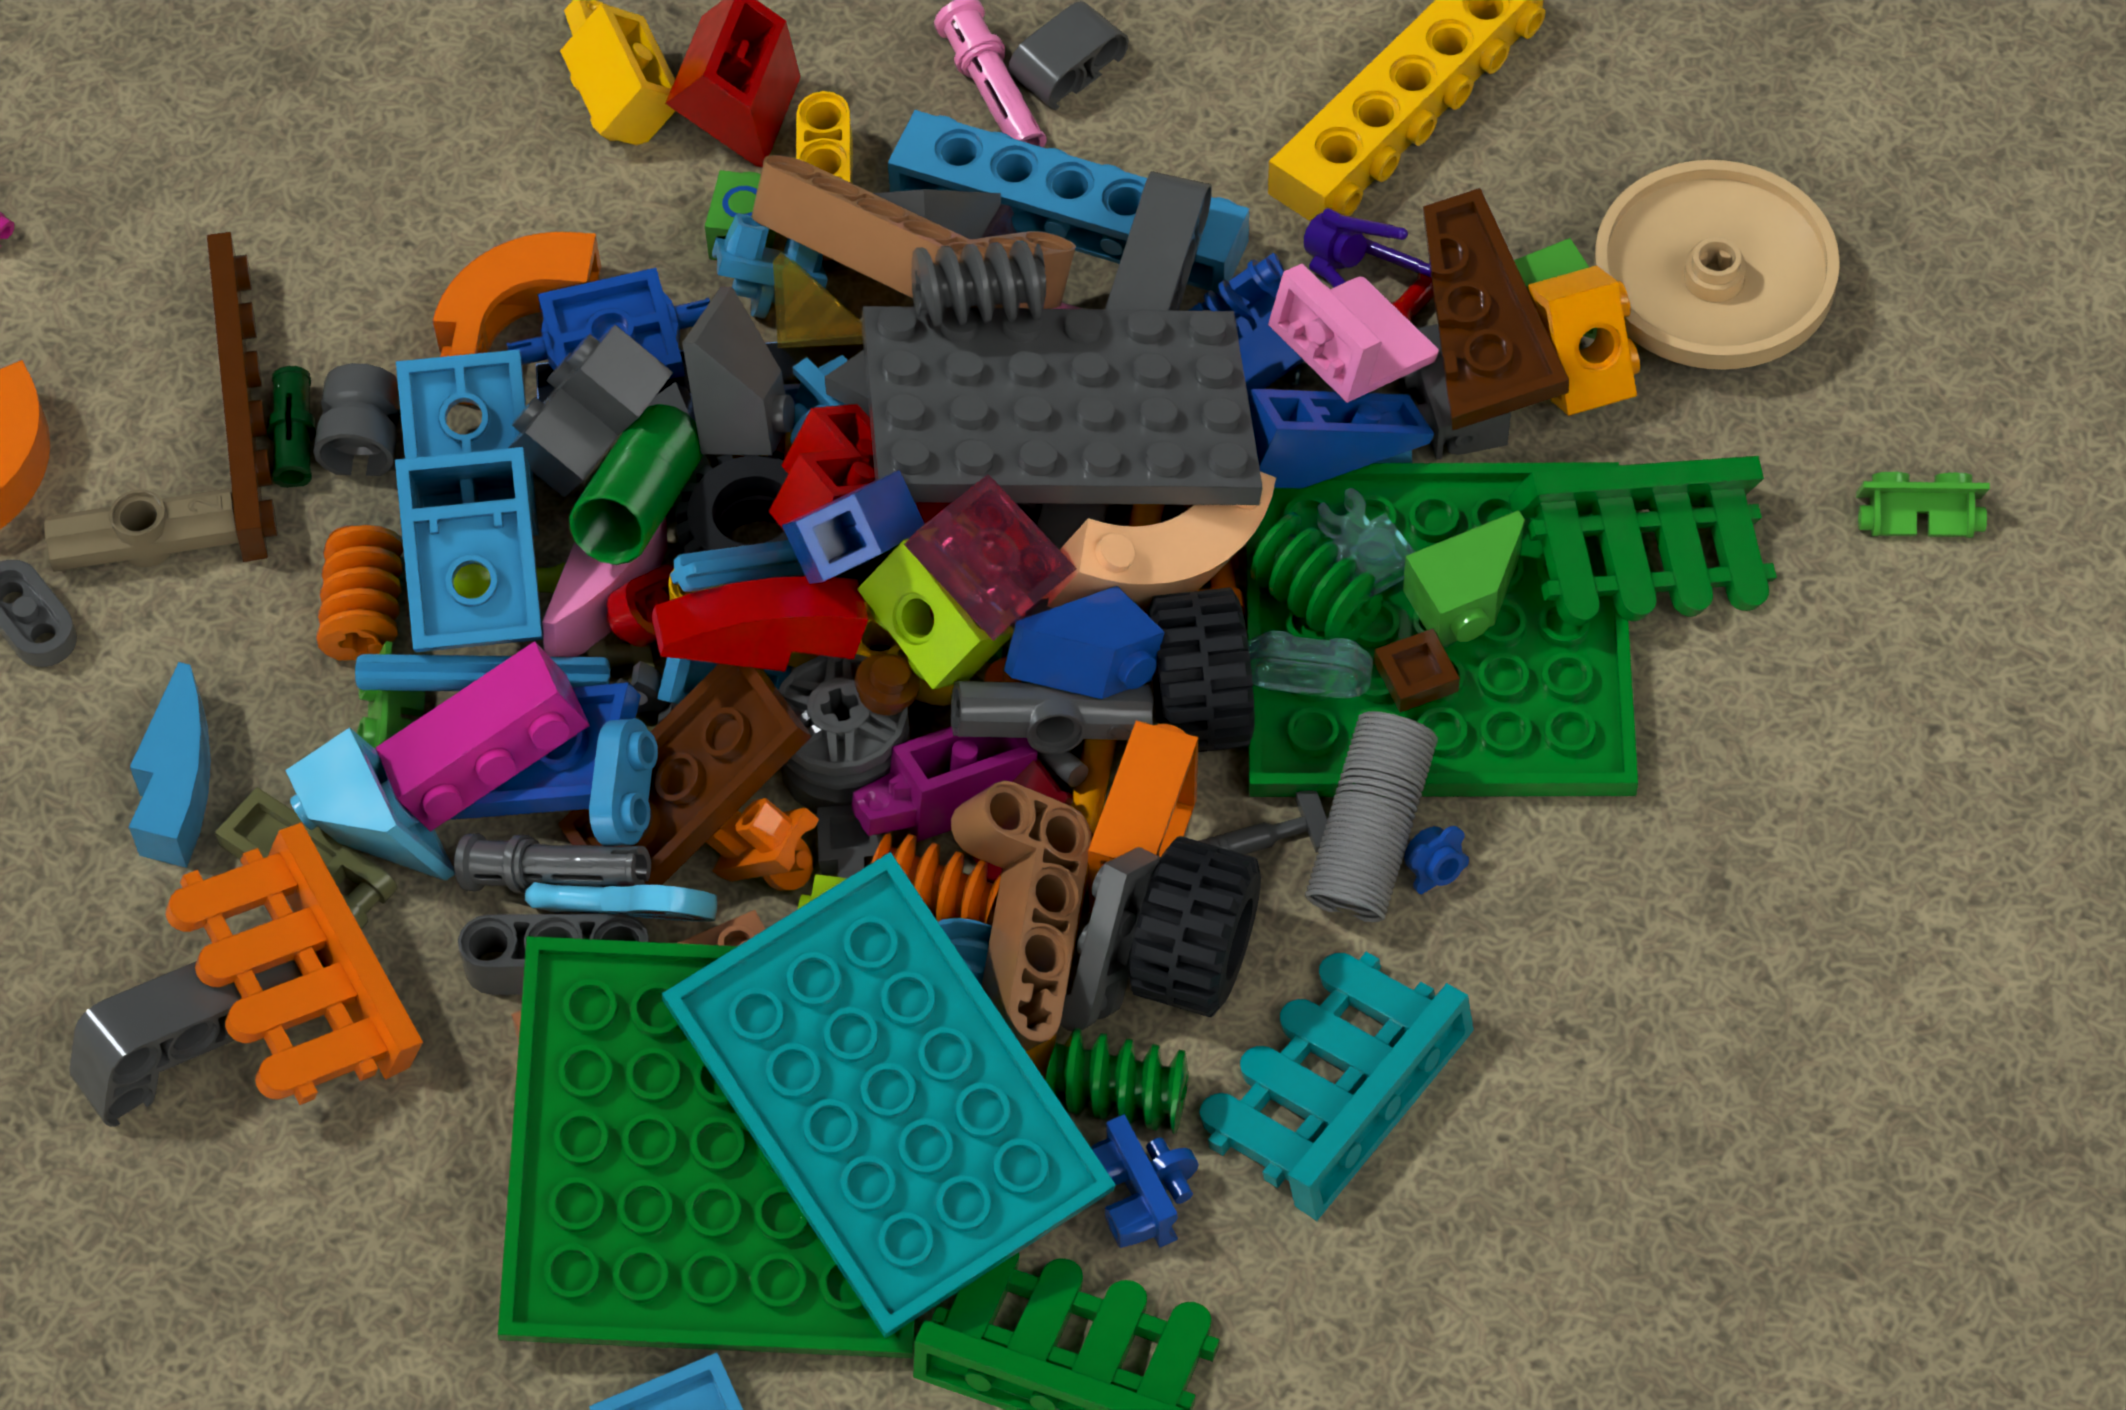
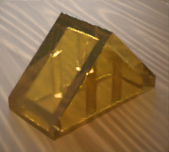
[773,251,863,348]

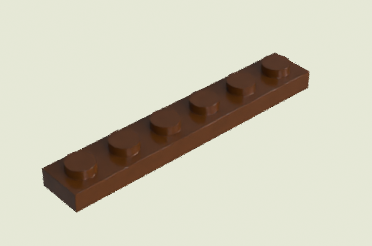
[207,232,278,562]

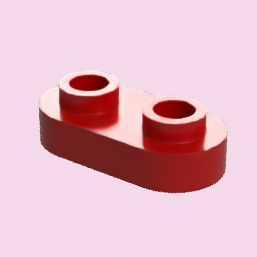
[607,565,674,647]

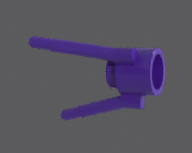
[1304,208,1431,288]

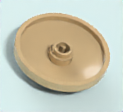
[1594,160,1840,370]

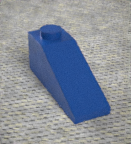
[1248,389,1434,488]

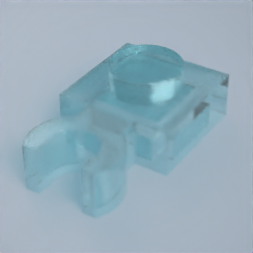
[1317,488,1415,597]

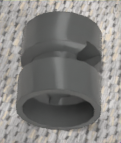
[313,363,401,476]

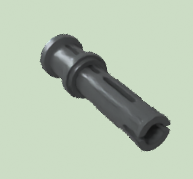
[454,833,651,893]

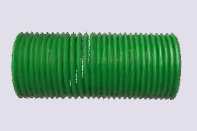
[569,404,703,565]

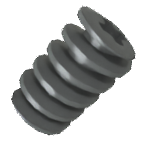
[911,241,1046,327]

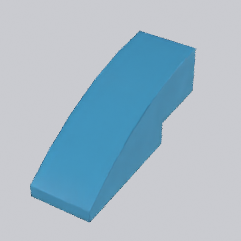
[129,662,211,868]

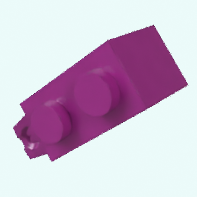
[852,727,1038,842]

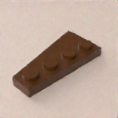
[1423,188,1569,431]

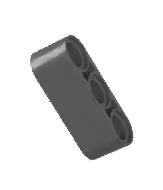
[458,914,649,995]

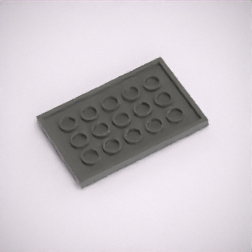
[862,306,1262,505]

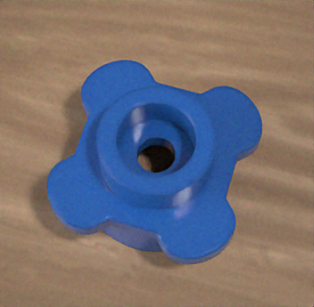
[1404,826,1469,895]

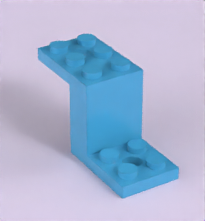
[395,349,543,653]

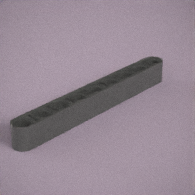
[1002,171,1212,652]

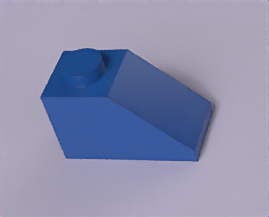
[1004,586,1165,699]

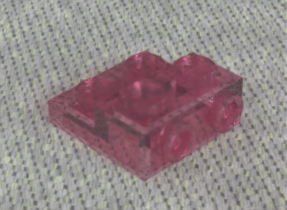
[904,474,1077,641]

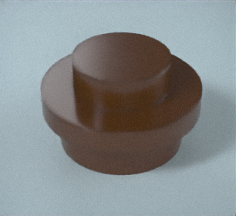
[855,653,921,716]

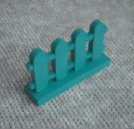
[1200,951,1474,1221]

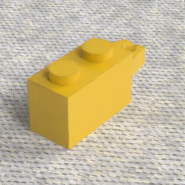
[560,0,675,146]

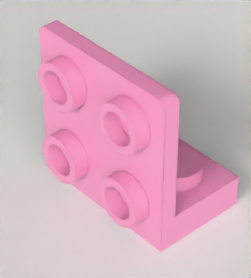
[1268,264,1439,403]

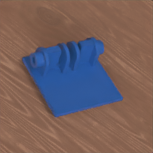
[1188,253,1304,397]

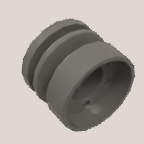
[778,654,911,814]

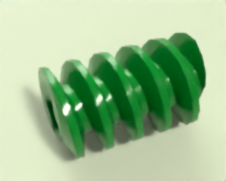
[1247,512,1384,648]
[1045,1028,1189,1135]

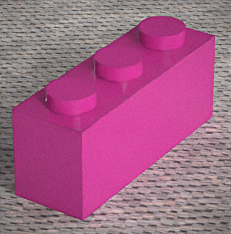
[375,641,590,832]

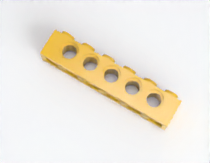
[1268,0,1546,222]

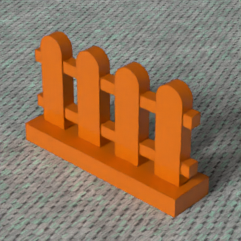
[165,822,423,1105]

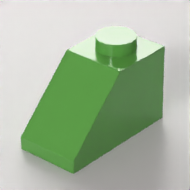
[1403,510,1525,646]

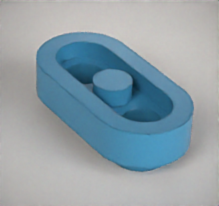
[589,718,658,847]

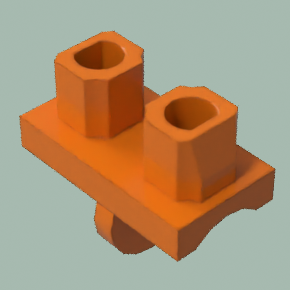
[706,798,819,891]

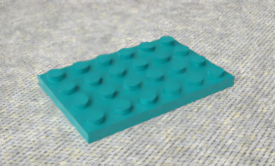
[662,852,1116,1338]

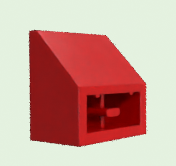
[665,0,801,167]

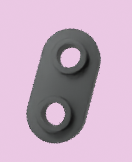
[0,559,77,667]

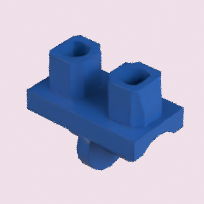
[1091,1114,1199,1248]

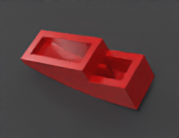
[651,576,869,672]

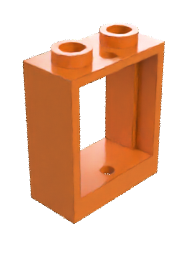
[1088,720,1199,913]

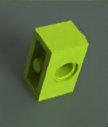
[857,532,1014,690]

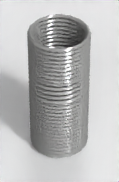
[1305,711,1438,922]

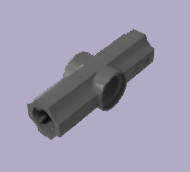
[951,681,1153,754]

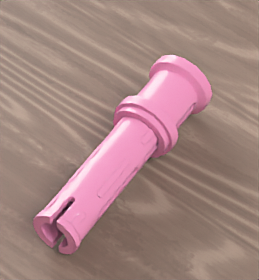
[934,0,1047,147]

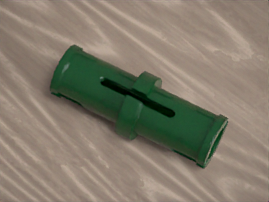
[267,366,316,488]

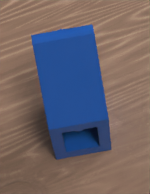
[782,470,927,584]

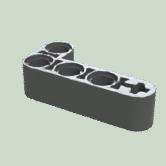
[69,952,326,1127]

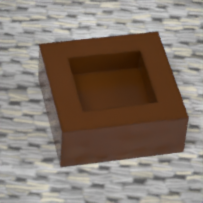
[1374,629,1460,713]

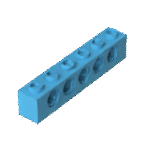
[888,110,1249,293]

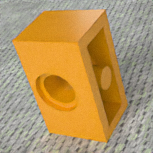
[1528,265,1640,416]

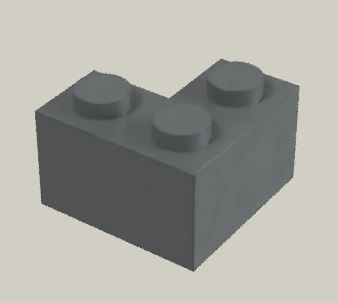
[508,324,673,497]

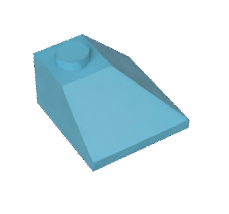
[285,727,455,881]

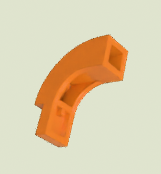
[433,232,601,405]
[0,360,50,529]

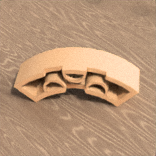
[1048,471,1276,611]

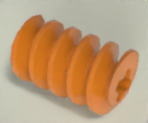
[316,525,404,661]
[871,833,1002,926]

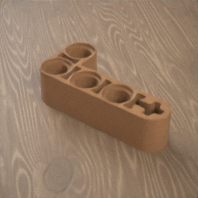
[951,781,1091,1051]

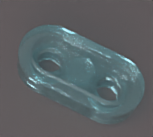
[1248,631,1373,698]

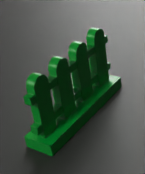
[1508,456,1777,626]
[913,1252,1220,1410]

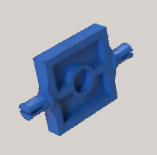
[506,268,710,379]

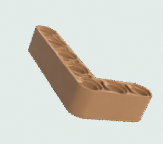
[751,155,1076,309]

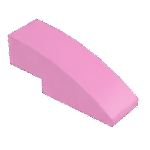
[542,516,668,657]

